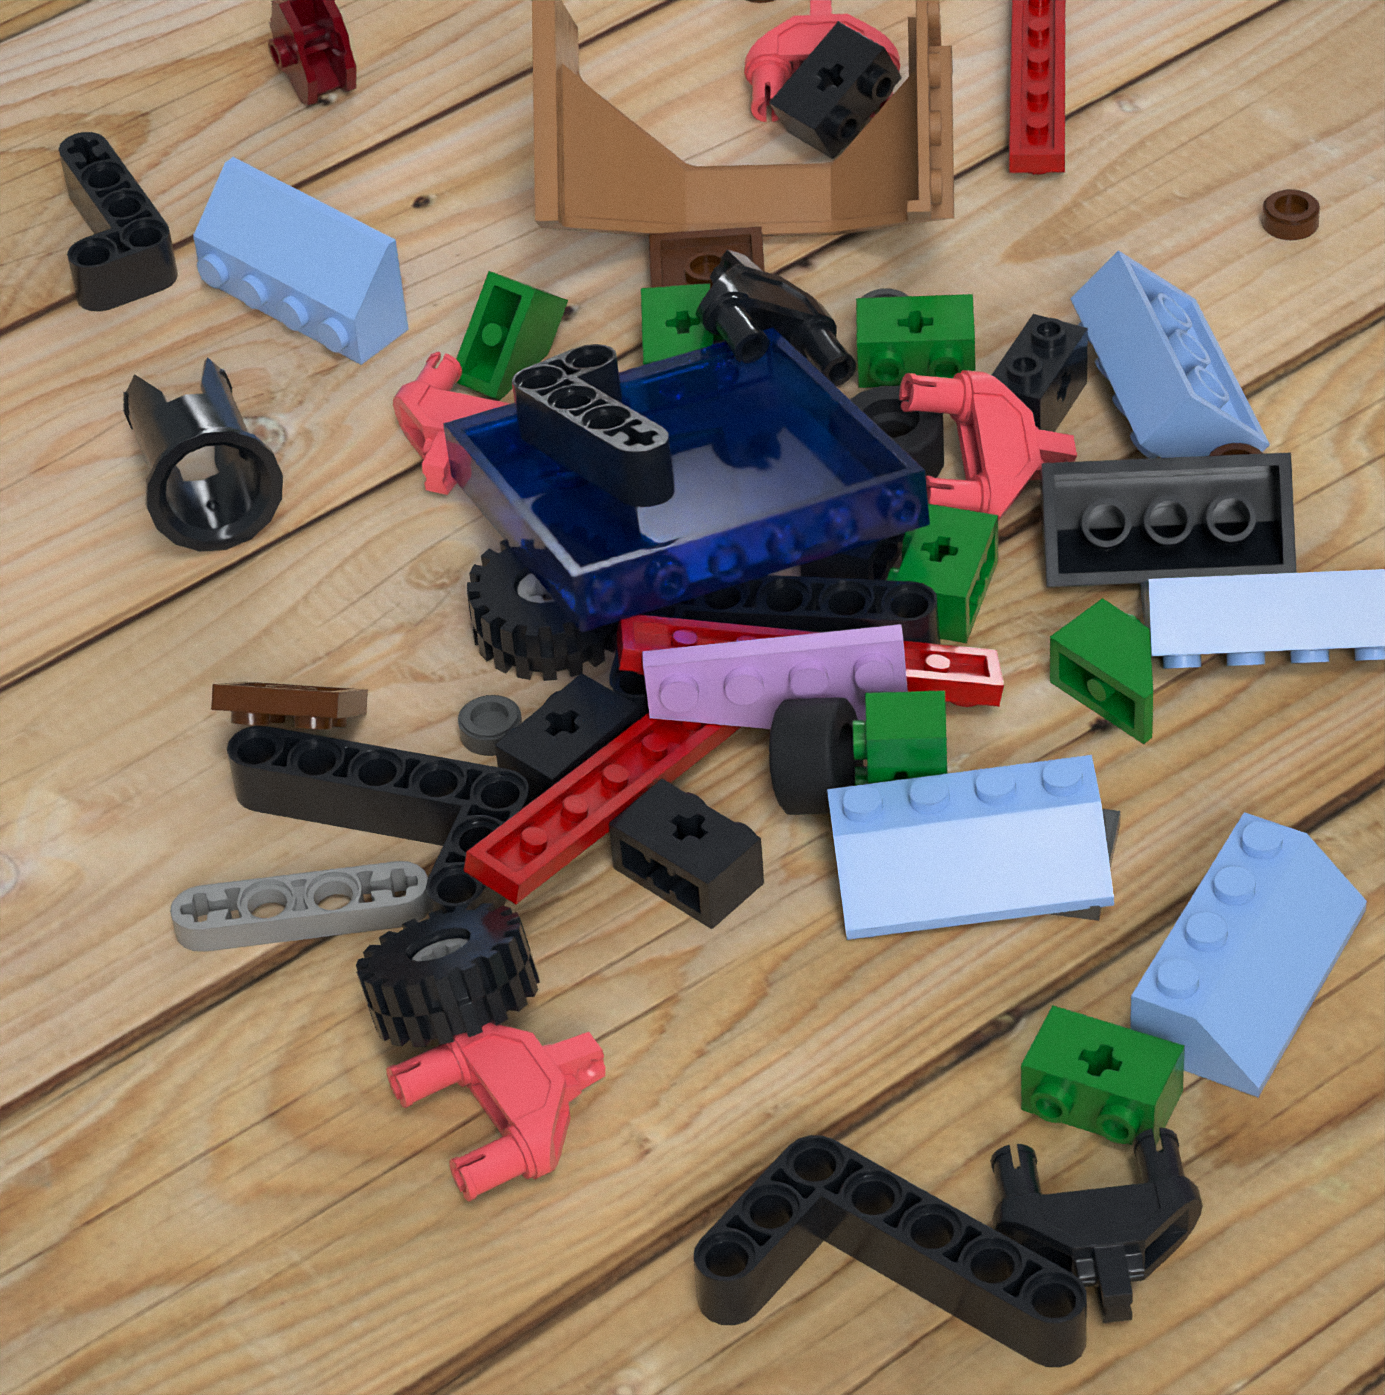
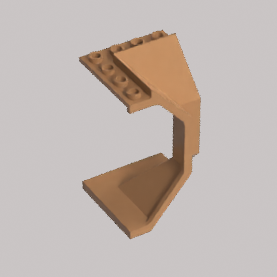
[532,0,954,237]

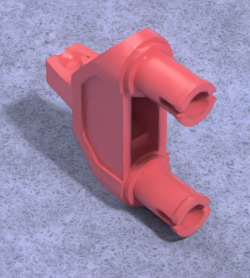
[744,0,900,122]
[393,352,542,495]
[899,370,1077,521]
[386,1023,606,1201]

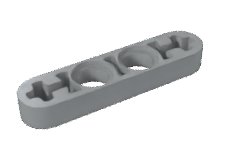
[170,861,430,952]

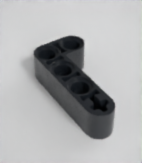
[58,132,178,312]
[512,344,676,507]

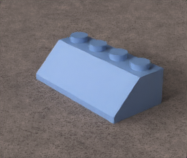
[193,157,409,365]
[1070,250,1270,458]
[1140,569,1385,669]
[827,755,1114,940]
[1130,812,1367,1097]

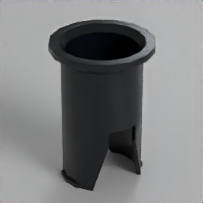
[123,357,283,552]

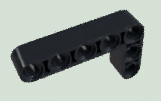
[609,570,941,719]
[227,726,531,914]
[693,1135,1087,1368]

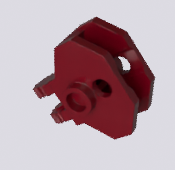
[268,0,356,106]

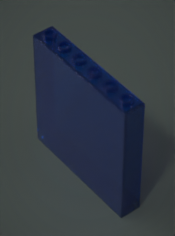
[443,328,930,632]

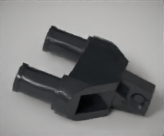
[695,250,856,386]
[990,1128,1203,1323]

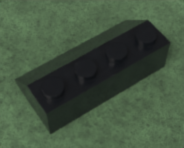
[1039,452,1297,588]

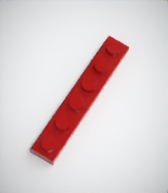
[1009,0,1066,175]
[617,613,1004,707]
[464,713,741,905]

